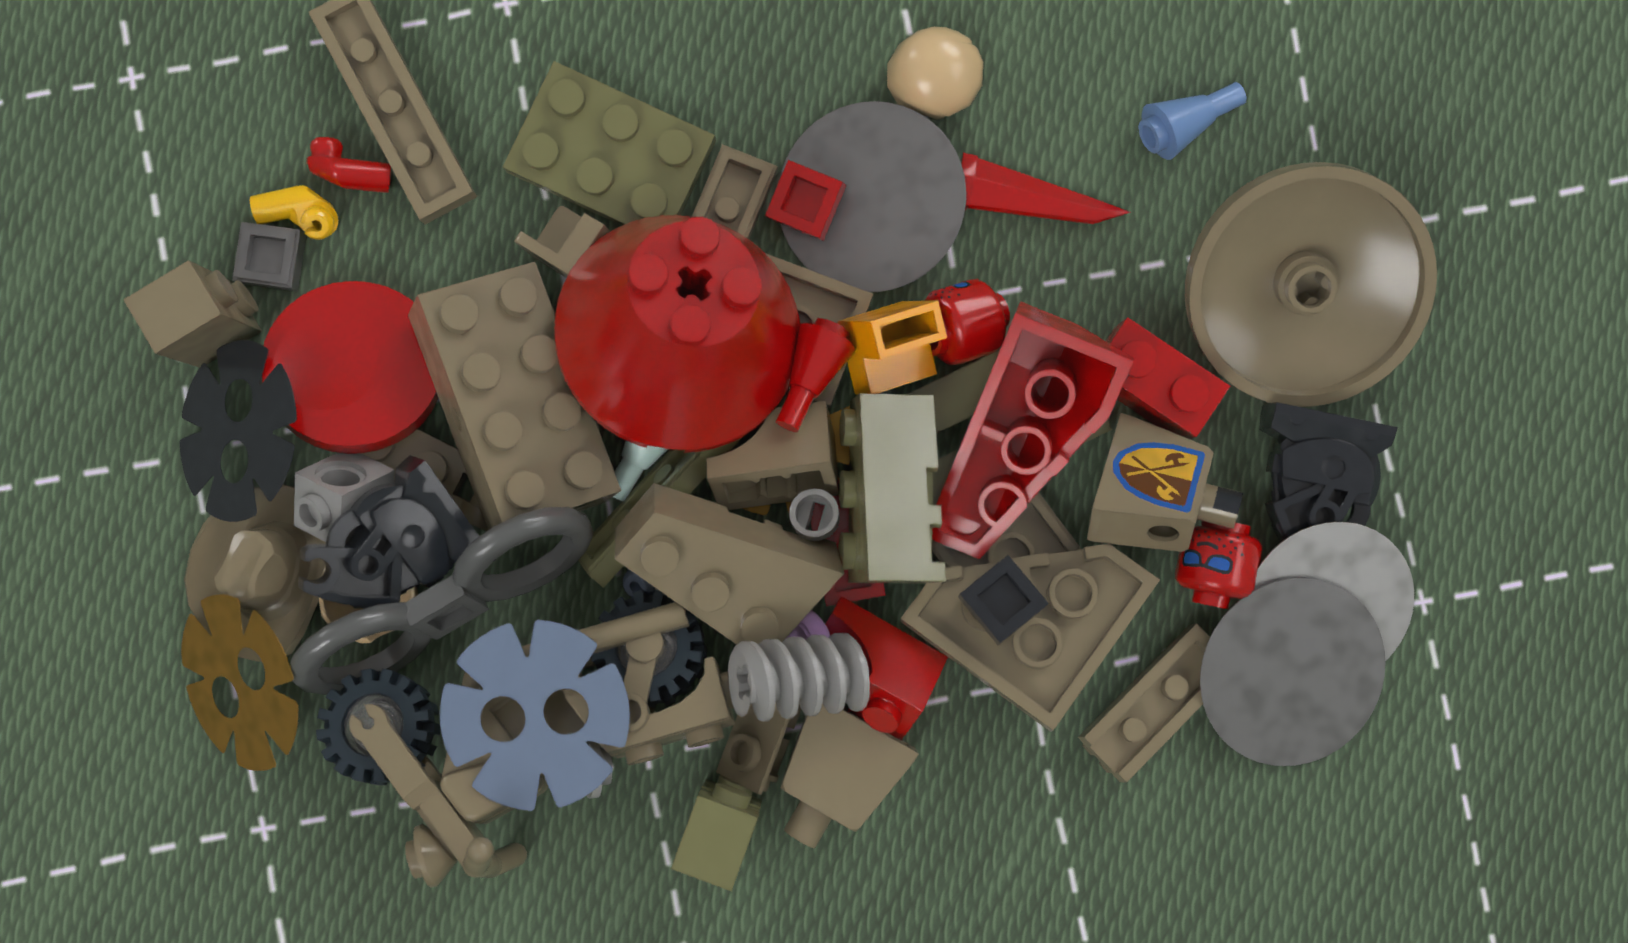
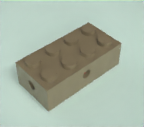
[408,262,621,530]

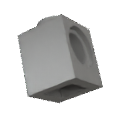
[294,453,395,545]

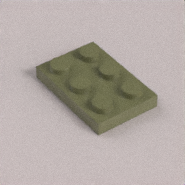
[503,61,716,226]

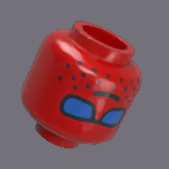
[924,279,1010,365]
[1175,520,1262,609]

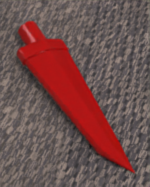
[961,152,1130,225]

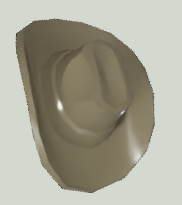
[184,485,326,662]

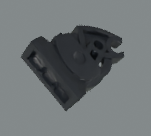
[1260,402,1398,543]
[298,455,496,609]

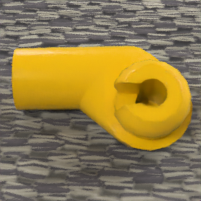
[249,185,339,240]

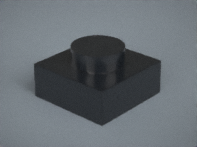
[958,555,1049,645]

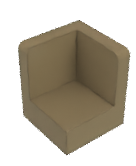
[514,206,611,278]

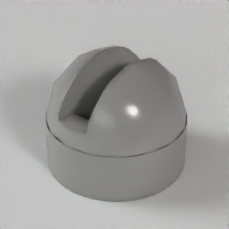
[789,489,840,541]

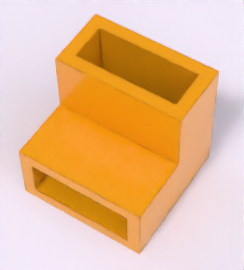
[837,300,947,394]

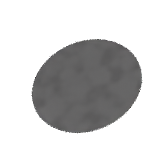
[779,101,966,292]
[1200,578,1386,766]

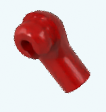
[306,137,391,193]

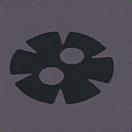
[179,340,297,522]

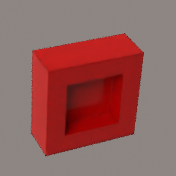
[765,160,847,241]

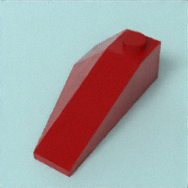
[932,301,1134,559]

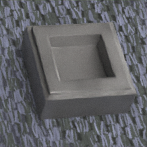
[232,222,306,292]

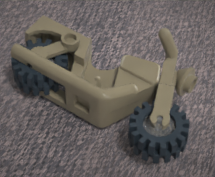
[316,590,735,888]

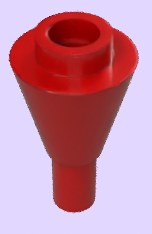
[776,318,856,432]

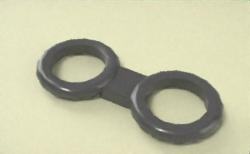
[290,507,594,695]

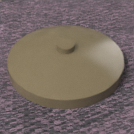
[1185,162,1437,407]

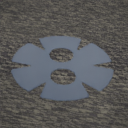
[440,620,630,811]

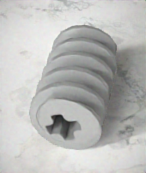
[728,633,870,722]

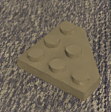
[900,544,1160,732]

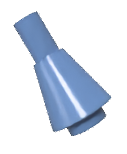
[1139,82,1246,160]

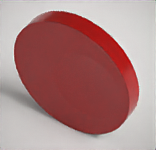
[262,281,439,454]

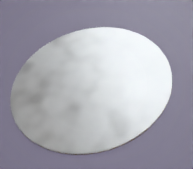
[1255,522,1414,661]

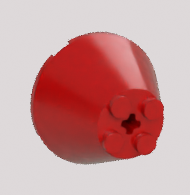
[554,215,800,453]

